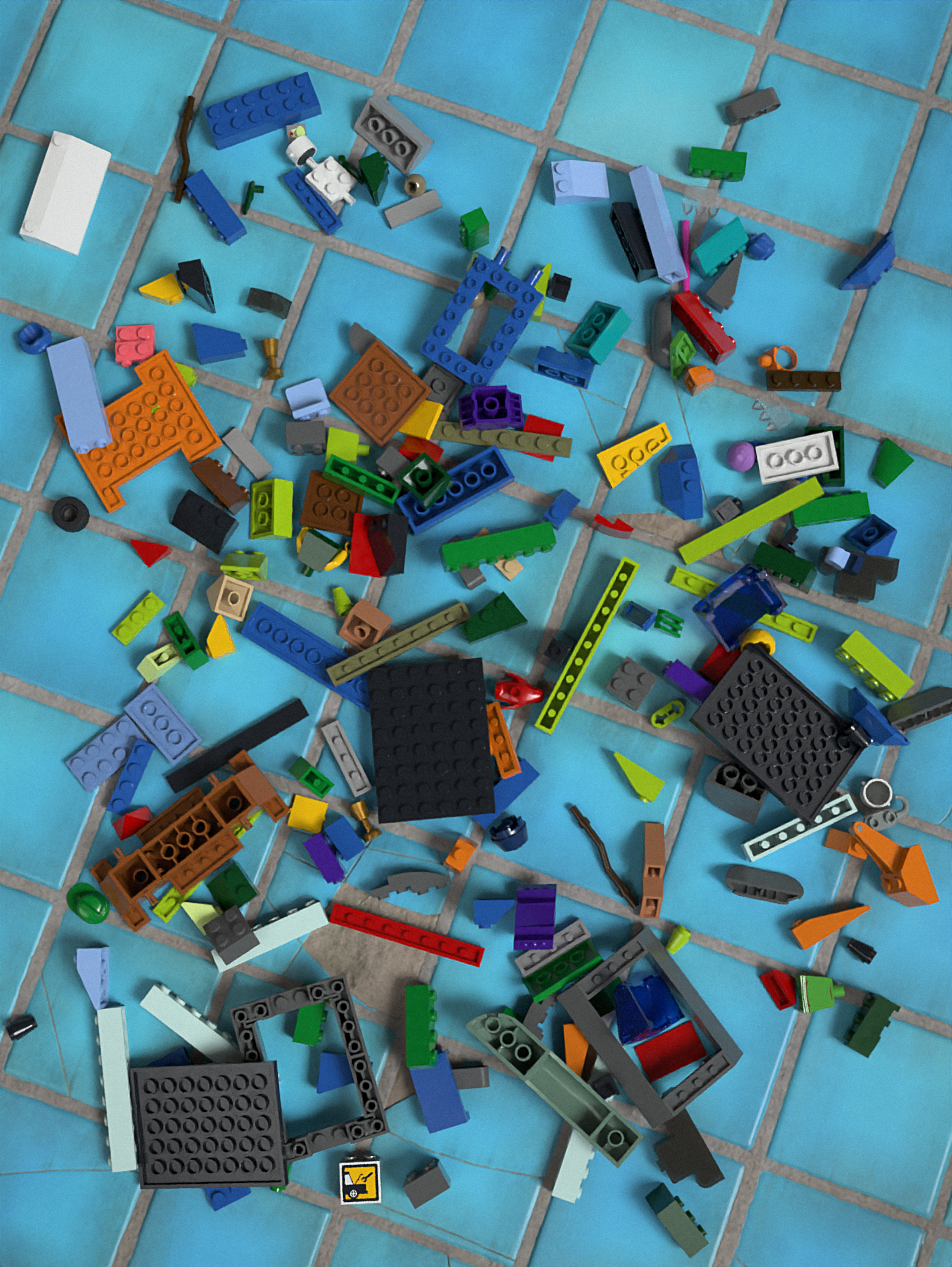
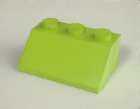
[250,478,293,540]

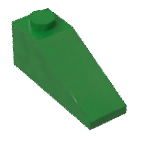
[162,611,210,671]

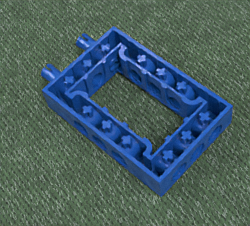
[419,246,545,387]

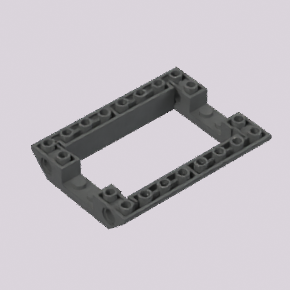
[556,925,743,1129]
[229,974,390,1164]

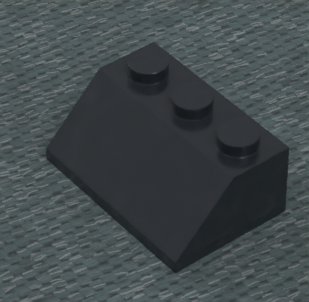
[176,259,216,314]
[171,489,239,555]

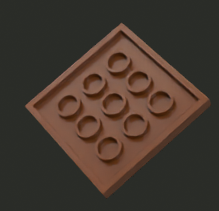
[328,339,433,447]

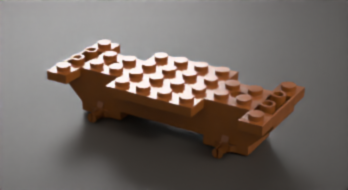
[89,749,291,932]

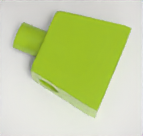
[325,427,370,465]

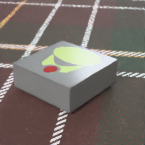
[286,123,307,145]

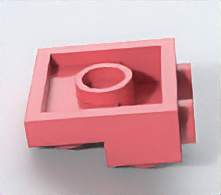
[115,325,156,367]

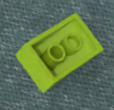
[220,551,268,581]

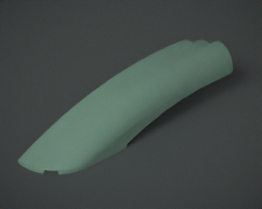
[465,1013,644,1168]

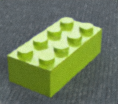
[833,629,915,703]

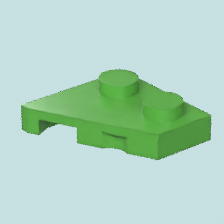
[670,330,697,381]

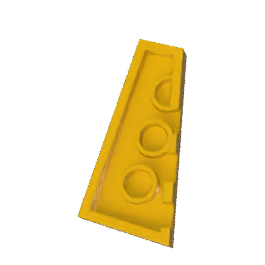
[596,422,672,489]

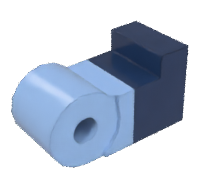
[824,546,866,577]

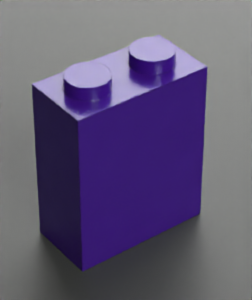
[661,659,714,706]
[303,833,348,885]

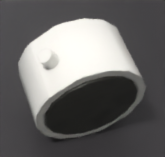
[286,135,317,167]
[860,778,892,808]

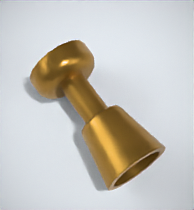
[260,338,284,380]
[347,799,382,843]

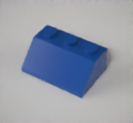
[534,346,595,389]
[474,898,515,929]

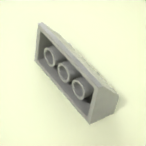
[353,95,434,176]

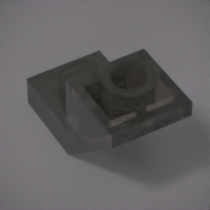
[245,288,292,319]

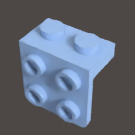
[285,378,332,422]

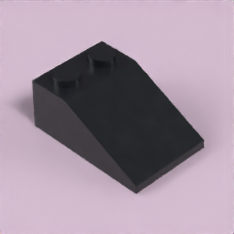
[367,513,409,577]

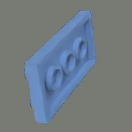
[124,683,204,766]
[66,714,150,793]

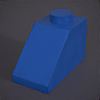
[543,489,581,531]

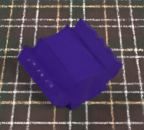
[458,385,524,431]
[513,884,557,950]

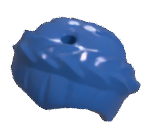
[17,322,52,355]

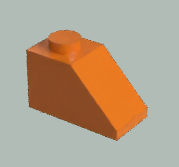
[683,365,715,396]
[824,828,868,860]

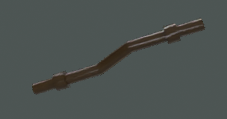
[174,96,195,204]
[569,805,639,909]

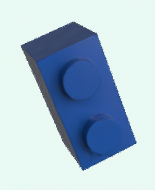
[324,816,367,862]

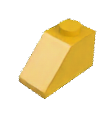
[139,272,185,306]
[206,614,237,660]

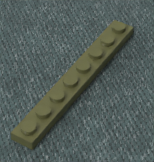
[430,420,573,458]
[326,601,472,688]

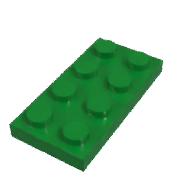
[521,938,603,1004]

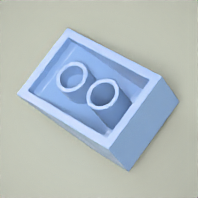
[550,160,610,206]
[74,946,110,1010]

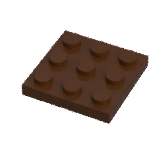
[299,470,364,537]

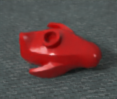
[495,673,544,710]

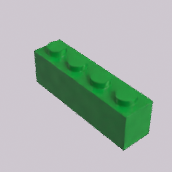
[322,454,401,509]
[789,490,871,528]
[406,984,438,1070]

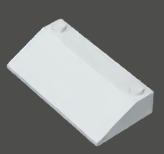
[19,131,112,256]

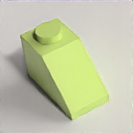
[137,642,183,683]
[181,902,224,936]

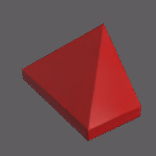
[130,539,172,568]
[113,806,154,841]
[759,969,796,1011]

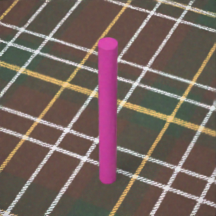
[682,220,690,292]

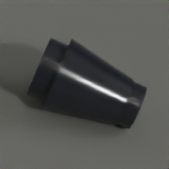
[842,720,871,749]
[846,938,877,965]
[6,1016,38,1041]

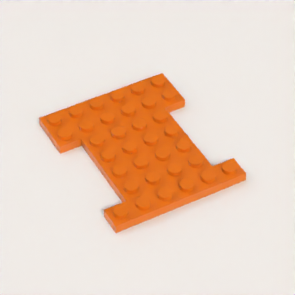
[54,348,223,514]

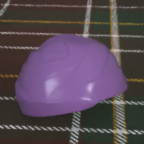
[726,441,756,472]

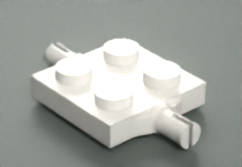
[304,156,357,206]

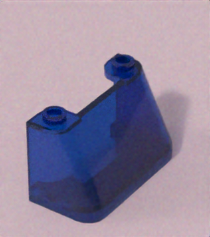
[692,564,788,652]
[614,975,685,1046]

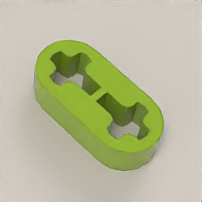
[650,700,684,729]

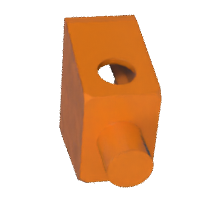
[443,834,478,876]

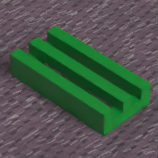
[654,609,685,638]

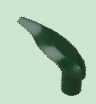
[338,155,364,185]
[243,181,264,215]

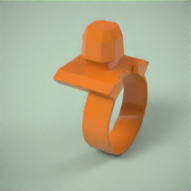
[757,346,798,372]

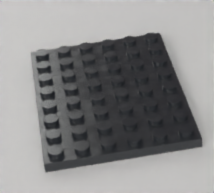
[689,643,864,826]
[367,657,496,824]
[129,1060,289,1189]

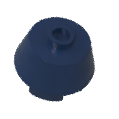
[489,815,528,852]

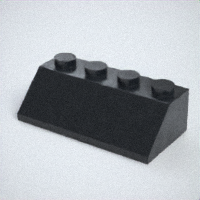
[609,202,658,283]

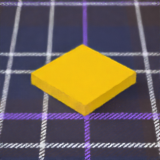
[398,400,443,440]

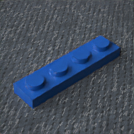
[283,167,343,236]
[106,738,155,817]

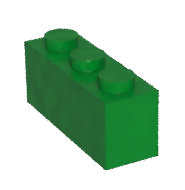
[687,146,747,182]
[459,207,489,253]
[292,981,331,1047]

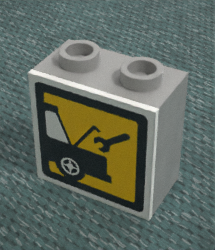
[339,1154,382,1205]

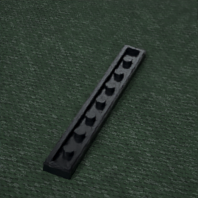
[166,699,310,794]

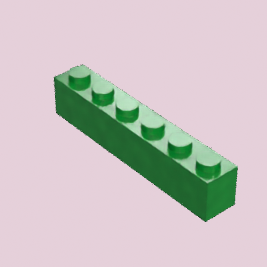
[438,521,557,574]

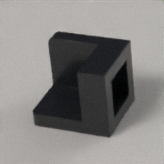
[548,273,572,303]
[592,1073,620,1100]

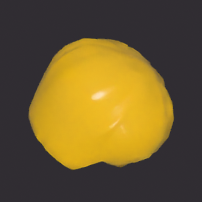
[741,628,776,655]

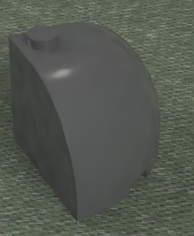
[704,757,769,825]

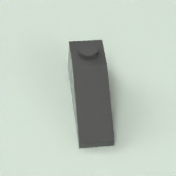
[703,252,743,314]

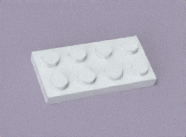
[755,431,839,485]

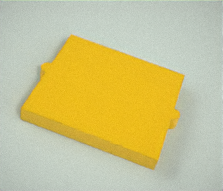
[287,795,328,834]

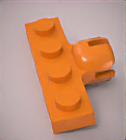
[487,701,522,779]

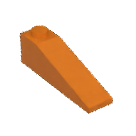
[789,905,871,950]
[563,1022,589,1078]

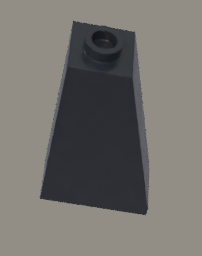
[541,630,577,673]

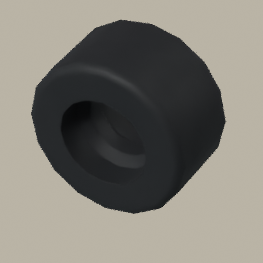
[52,496,90,533]

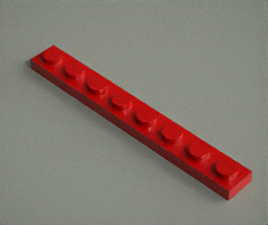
[329,903,485,968]

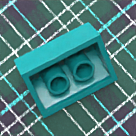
[690,216,749,280]
[566,301,632,366]

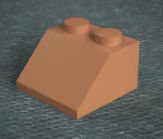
[338,598,393,651]

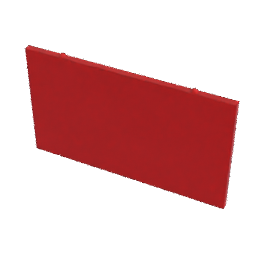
[348,513,382,578]
[634,1020,707,1083]

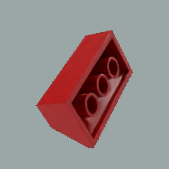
[671,289,737,366]

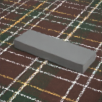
[384,189,442,229]
[222,427,274,482]

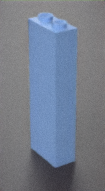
[629,165,688,284]
[46,336,113,454]

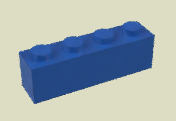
[184,169,247,246]
[472,758,540,830]

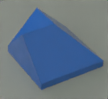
[844,514,897,556]

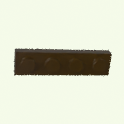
[766,371,842,392]

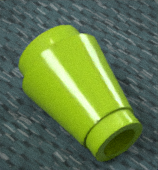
[332,587,354,617]
[665,924,692,955]

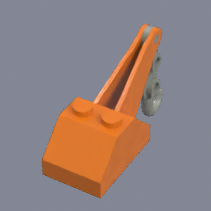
[849,794,939,908]

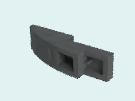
[371,872,450,901]
[522,991,558,1041]

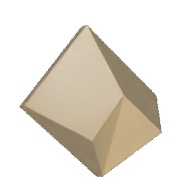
[206,574,254,622]

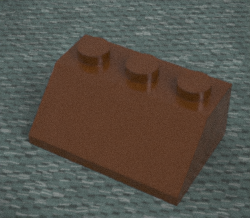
[190,457,251,516]

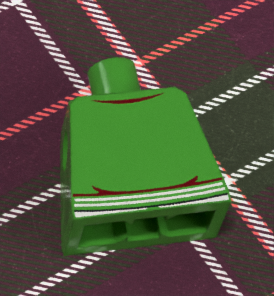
[796,974,845,1014]

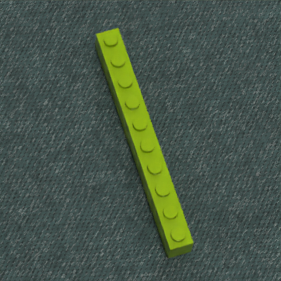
[534,556,641,736]

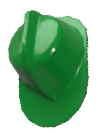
[67,883,110,924]

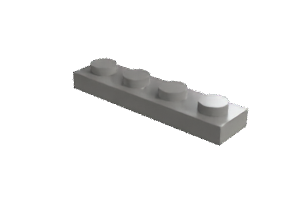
[321,720,373,798]
[514,919,592,978]

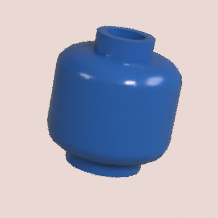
[747,232,775,261]

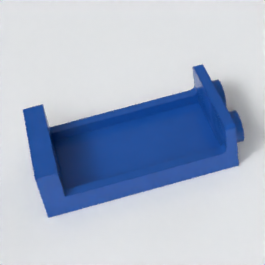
[409,1047,470,1134]

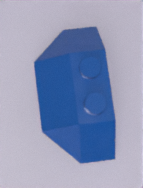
[839,229,896,291]
[657,444,703,520]
[848,687,910,747]

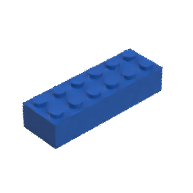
[203,72,322,151]
[396,445,515,537]

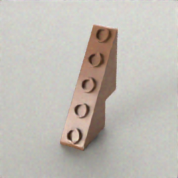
[639,823,665,919]

